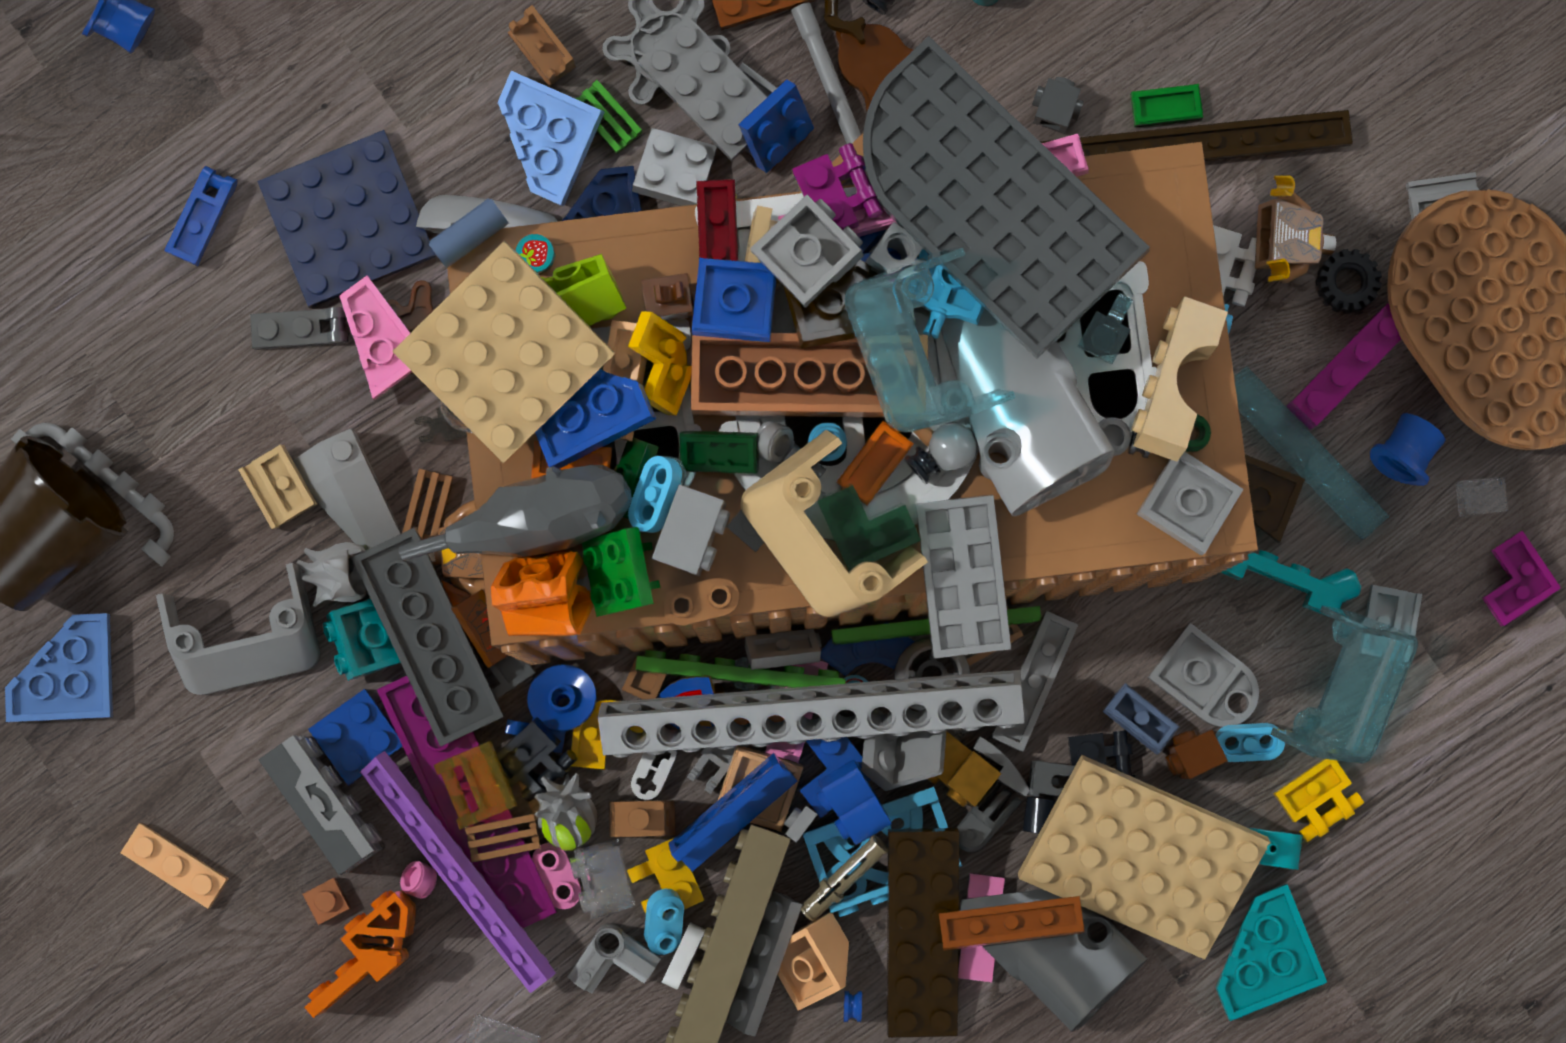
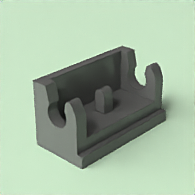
[1027,761,1075,797]

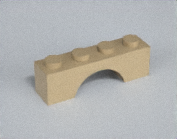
[1131,296,1228,462]

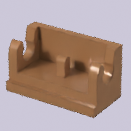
[507,5,576,87]

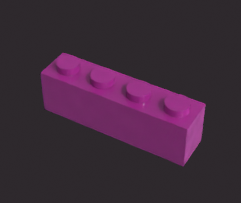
[1286,304,1401,430]

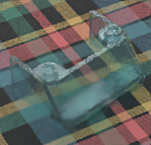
[845,247,1015,432]
[1270,605,1418,764]

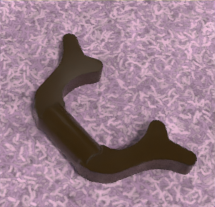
[824,0,866,45]

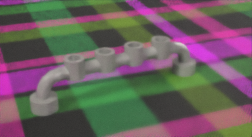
[11,423,174,567]

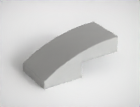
[971,736,1030,797]

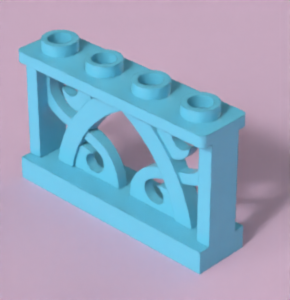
[803,787,962,917]

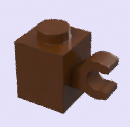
[641,273,697,321]

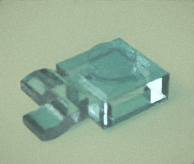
[1077,293,1133,364]

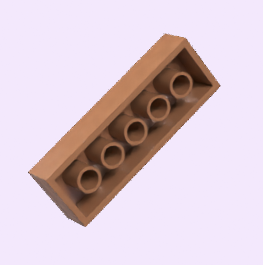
[691,333,928,418]

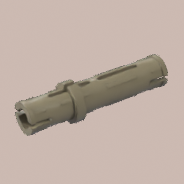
[801,835,889,922]

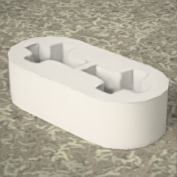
[631,750,677,800]
[662,922,705,990]

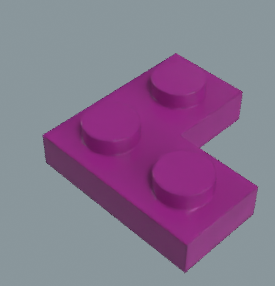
[1482,531,1561,627]

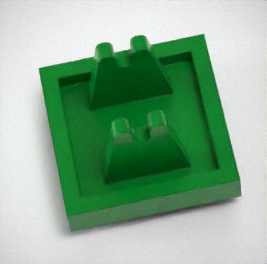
[582,527,661,617]

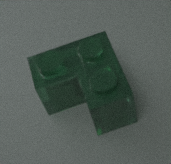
[817,483,921,571]

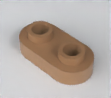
[663,577,739,626]

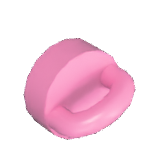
[400,861,437,899]

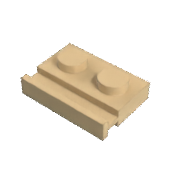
[238,444,317,529]

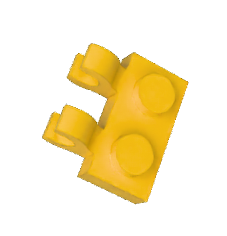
[627,837,705,914]

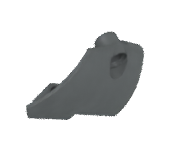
[960,889,1147,1032]

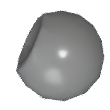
[929,423,977,471]

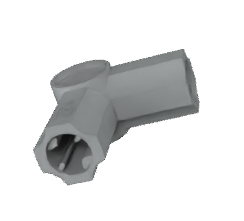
[567,923,661,994]

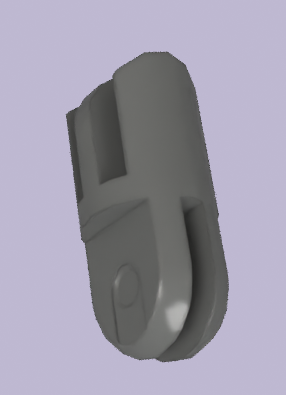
[957,780,1022,853]

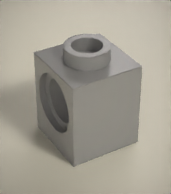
[865,222,923,282]

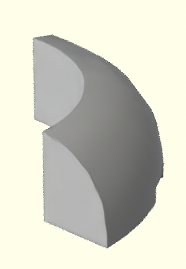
[416,195,558,234]

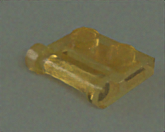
[434,741,518,830]

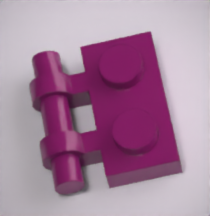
[792,143,883,230]

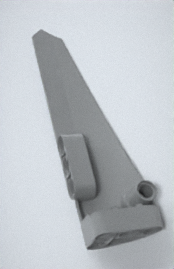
[918,253,1115,517]

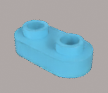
[628,456,682,533]
[1215,723,1285,762]
[644,889,684,955]

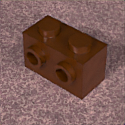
[1165,729,1228,779]

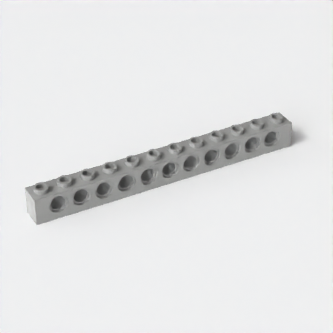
[598,670,1025,758]

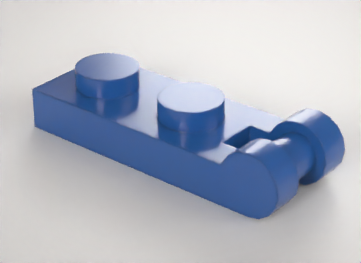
[164,166,238,267]

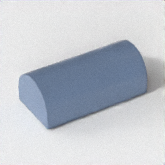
[429,198,509,268]
[1102,683,1179,755]

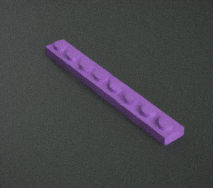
[360,751,556,993]

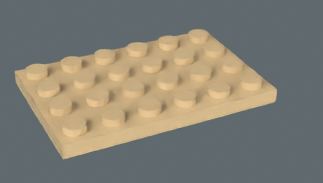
[1018,755,1271,959]

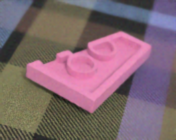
[340,276,412,400]

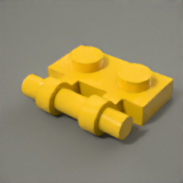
[1273,755,1364,842]

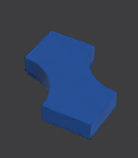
[820,621,914,676]

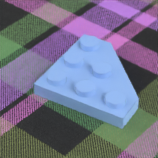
[498,71,605,206]

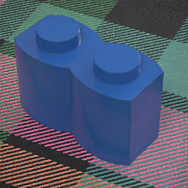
[817,760,892,845]

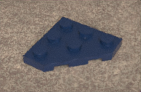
[562,166,641,221]

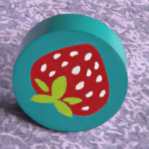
[515,234,555,274]

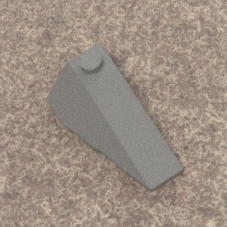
[293,428,402,550]

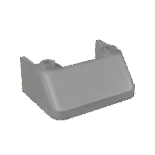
[156,563,320,695]

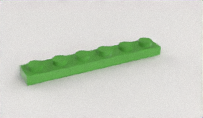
[635,650,846,688]

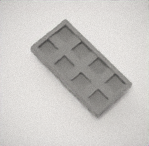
[638,15,767,161]
[915,494,1011,658]

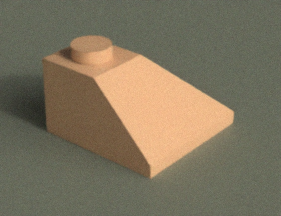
[777,912,849,1011]

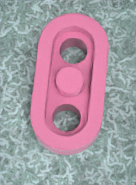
[532,842,582,909]

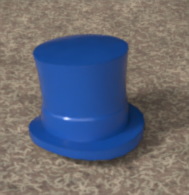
[82,0,155,54]
[1370,413,1446,486]

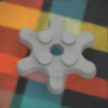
[603,0,730,105]

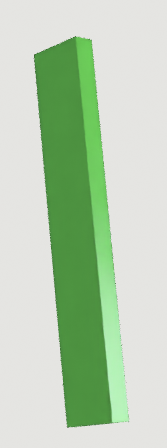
[831,606,1041,645]

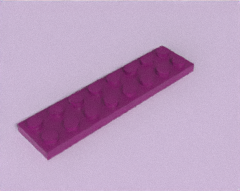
[377,676,557,928]

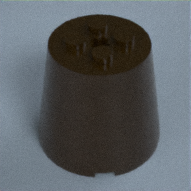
[0,436,128,611]

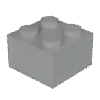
[652,484,730,576]

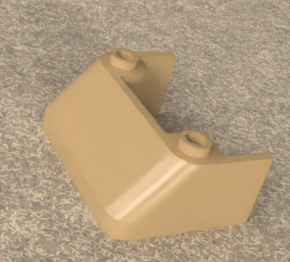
[740,430,928,617]

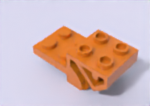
[304,890,416,1018]

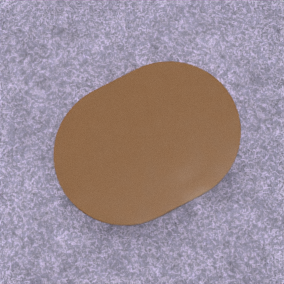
[1387,189,1566,450]

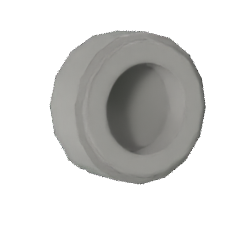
[756,421,794,463]

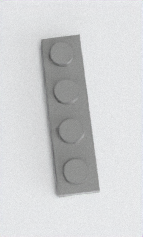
[991,611,1078,752]
[727,892,803,1036]

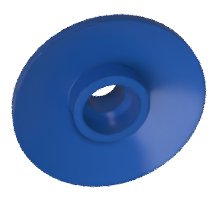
[527,665,597,731]

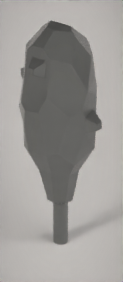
[399,465,632,561]

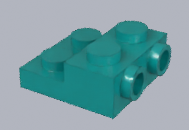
[323,599,401,681]

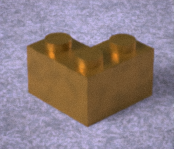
[928,731,1001,807]

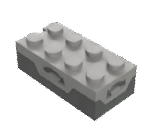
[258,735,383,875]

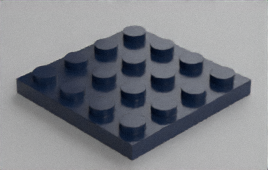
[257,130,436,308]

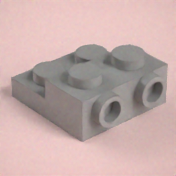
[750,195,863,307]

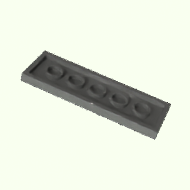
[352,527,505,747]

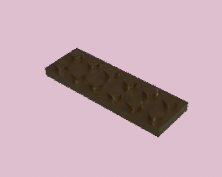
[887,828,959,1038]

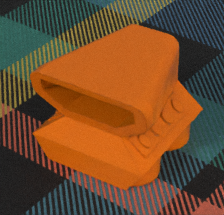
[491,550,594,636]

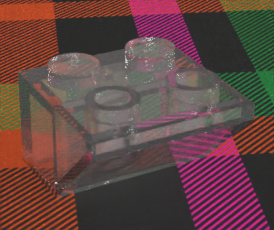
[570,838,636,919]

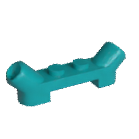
[1219,550,1361,619]

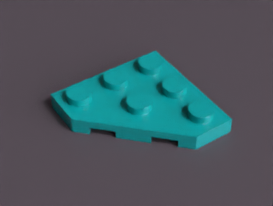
[1215,884,1327,1021]

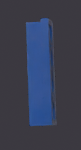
[668,753,798,872]

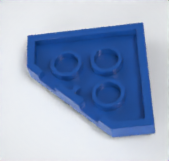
[535,369,656,469]

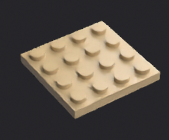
[392,241,615,463]

